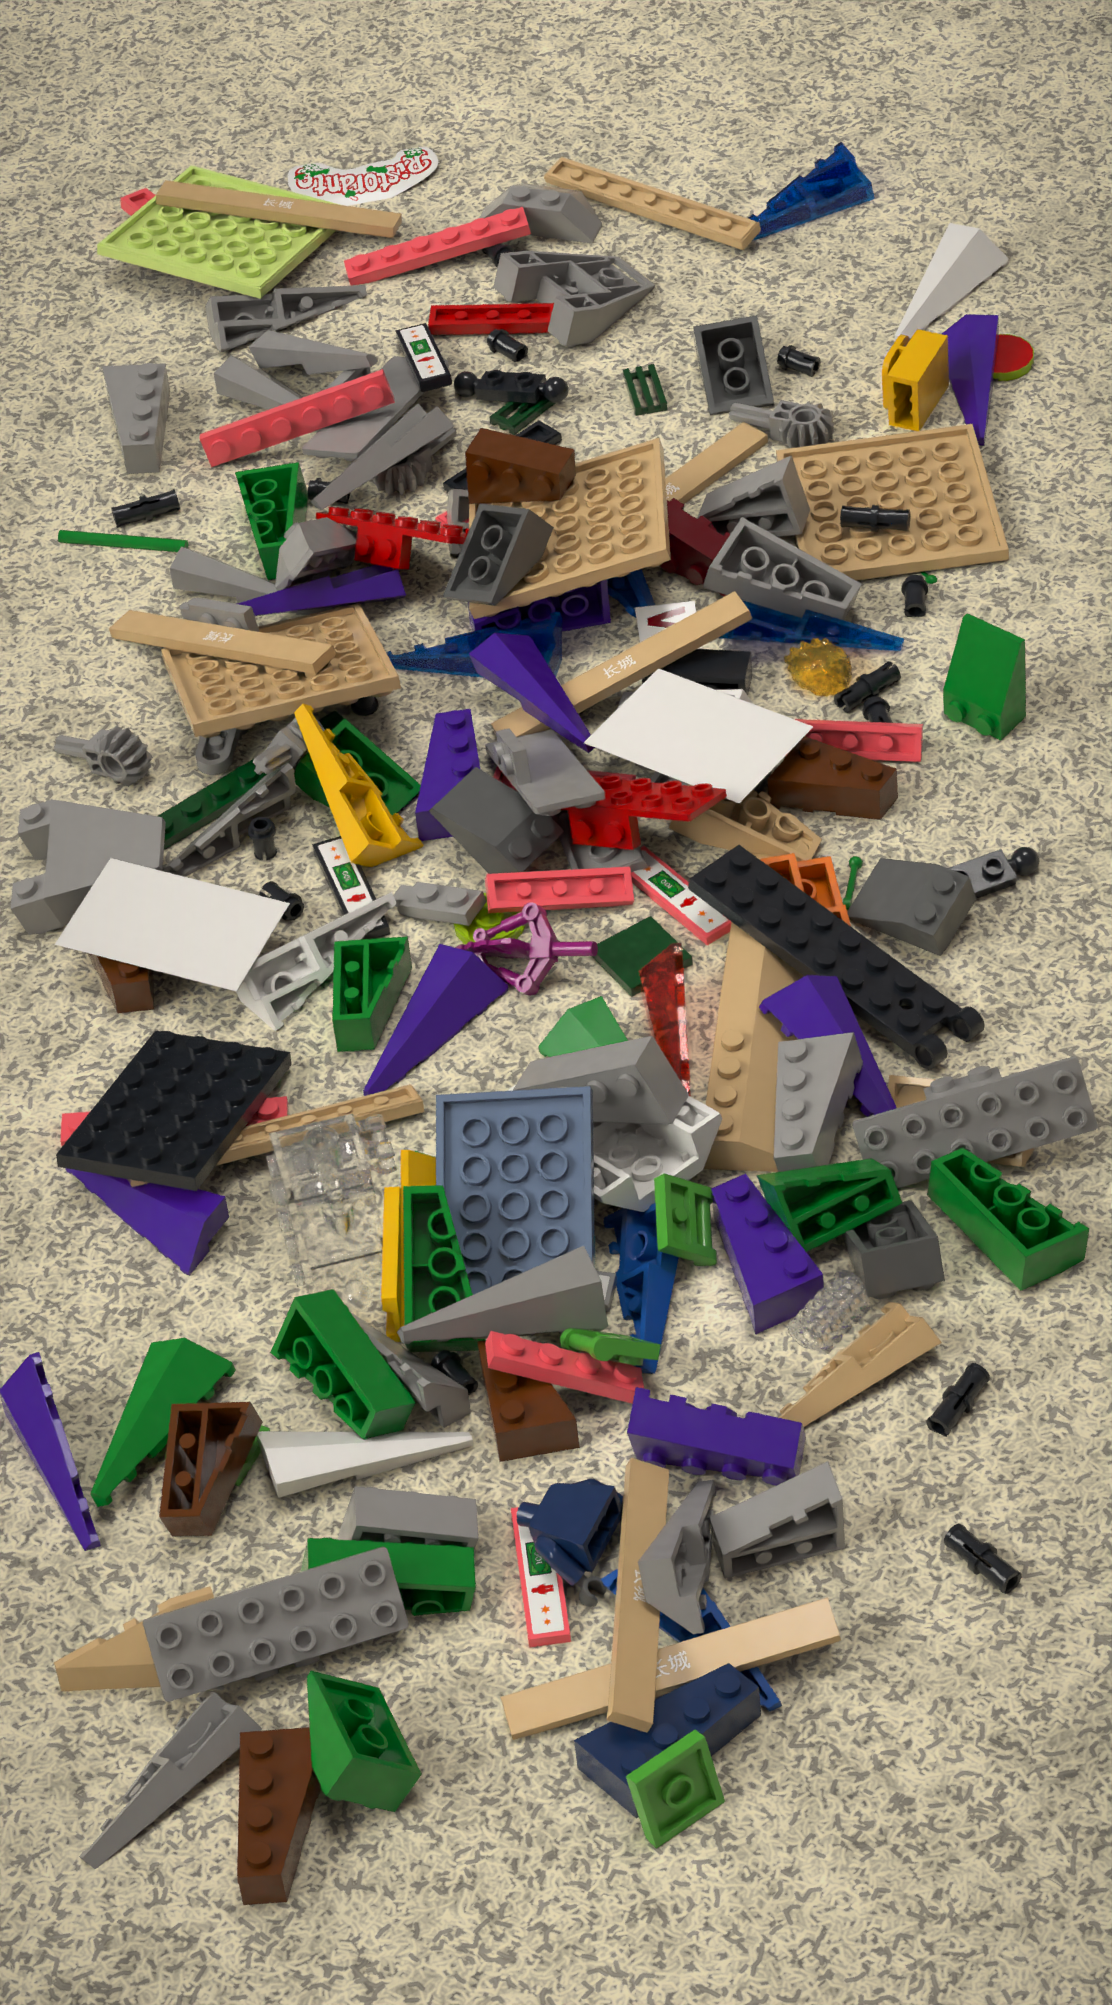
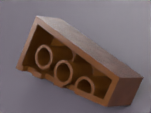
[237,1727,321,1905]

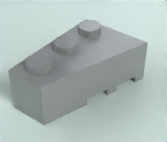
[697,455,810,537]
[709,1461,845,1579]
[338,1486,478,1549]

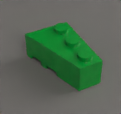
[332,936,412,1052]
[756,1158,903,1252]

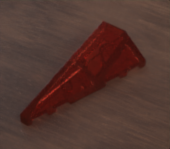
[639,943,691,1097]

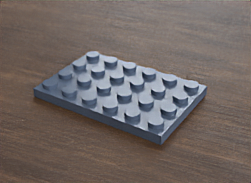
[436,1086,595,1295]

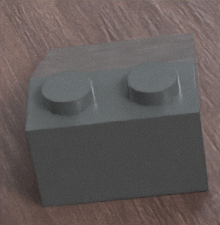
[693,315,774,415]
[443,503,554,606]
[429,767,564,874]
[847,858,976,956]
[842,1200,945,1299]

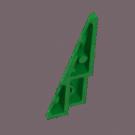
[538,996,628,1057]

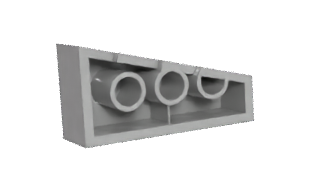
[102,363,170,474]

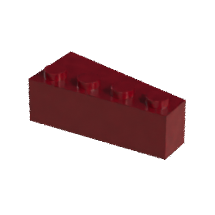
[659,498,742,600]

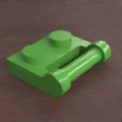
[654,1173,717,1266]
[560,1328,661,1366]

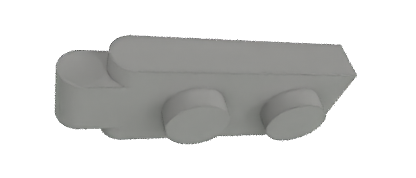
[180,598,259,632]
[393,882,486,926]

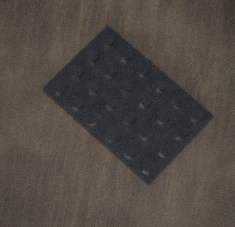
[56,1030,292,1191]

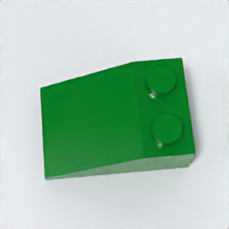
[943,613,1026,740]
[294,718,421,815]
[307,1670,422,1812]

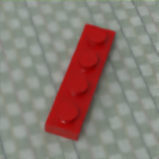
[428,303,554,335]

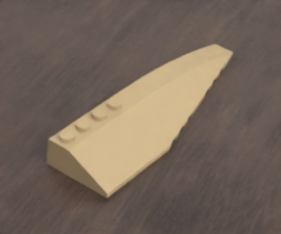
[703,852,804,1172]

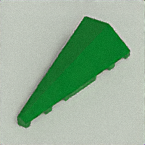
[90,1337,236,1507]

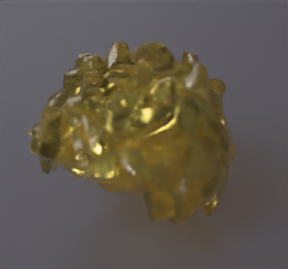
[784,638,852,697]

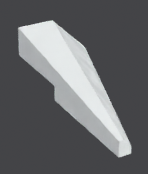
[895,223,1008,341]
[236,892,397,1031]
[256,1431,473,1498]

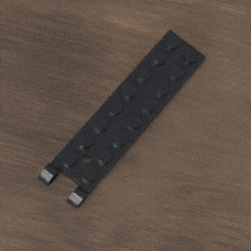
[688,845,985,1070]

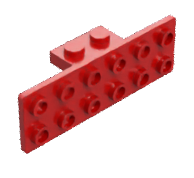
[315,507,470,569]
[561,773,727,850]

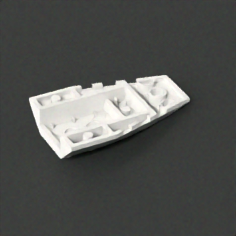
[507,1085,722,1212]

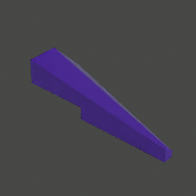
[237,564,406,616]
[469,633,595,753]
[363,944,509,1096]
[65,1168,229,1276]
[0,1352,101,1551]

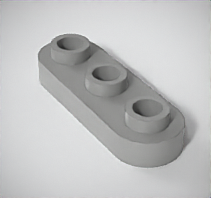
[195,728,241,775]

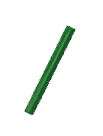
[58,530,189,552]

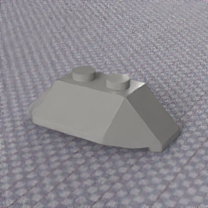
[479,183,602,244]
[275,517,357,591]

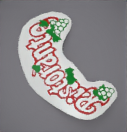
[288,147,438,206]

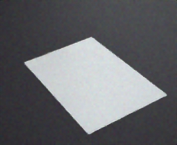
[584,669,813,803]
[55,858,290,992]

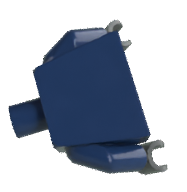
[517,1478,623,1607]

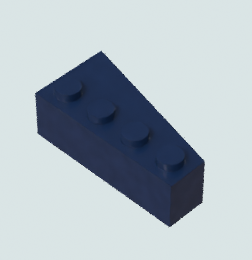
[574,1663,761,1818]

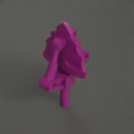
[455,902,598,996]

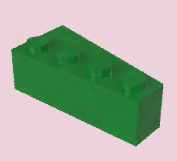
[235,462,308,580]
[927,1148,1090,1291]
[403,1185,485,1352]
[270,1289,415,1440]
[301,1538,476,1616]

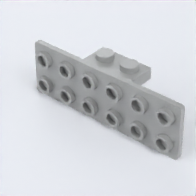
[302,356,449,461]
[485,728,605,816]
[852,1056,1098,1188]
[143,1547,409,1702]

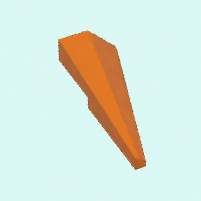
[760,853,851,926]

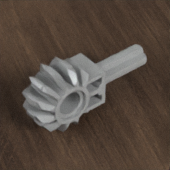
[729,400,834,448]
[372,428,456,496]
[253,718,325,775]
[54,726,153,787]

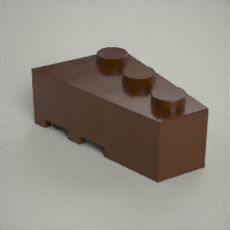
[465,428,576,504]
[767,736,898,820]
[74,912,154,1014]
[477,1340,580,1462]
[159,1402,263,1537]

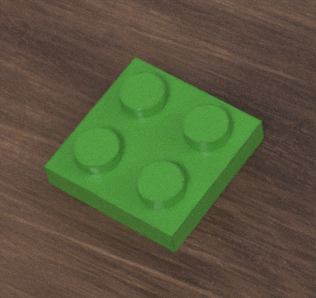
[626,1730,725,1849]

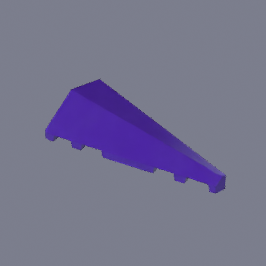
[942,314,999,446]
[759,975,897,1117]

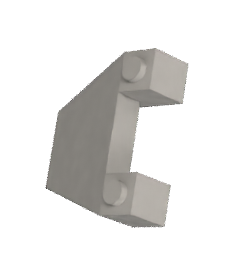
[493,251,655,347]
[10,799,166,935]

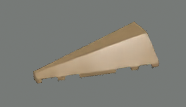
[778,1302,942,1427]

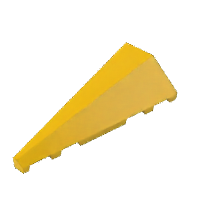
[294,704,424,867]

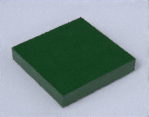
[592,916,693,997]

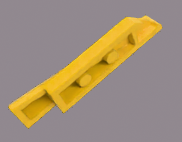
[381,1150,436,1342]

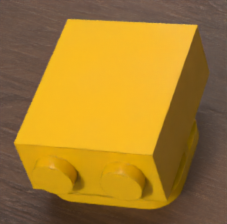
[882,329,949,431]

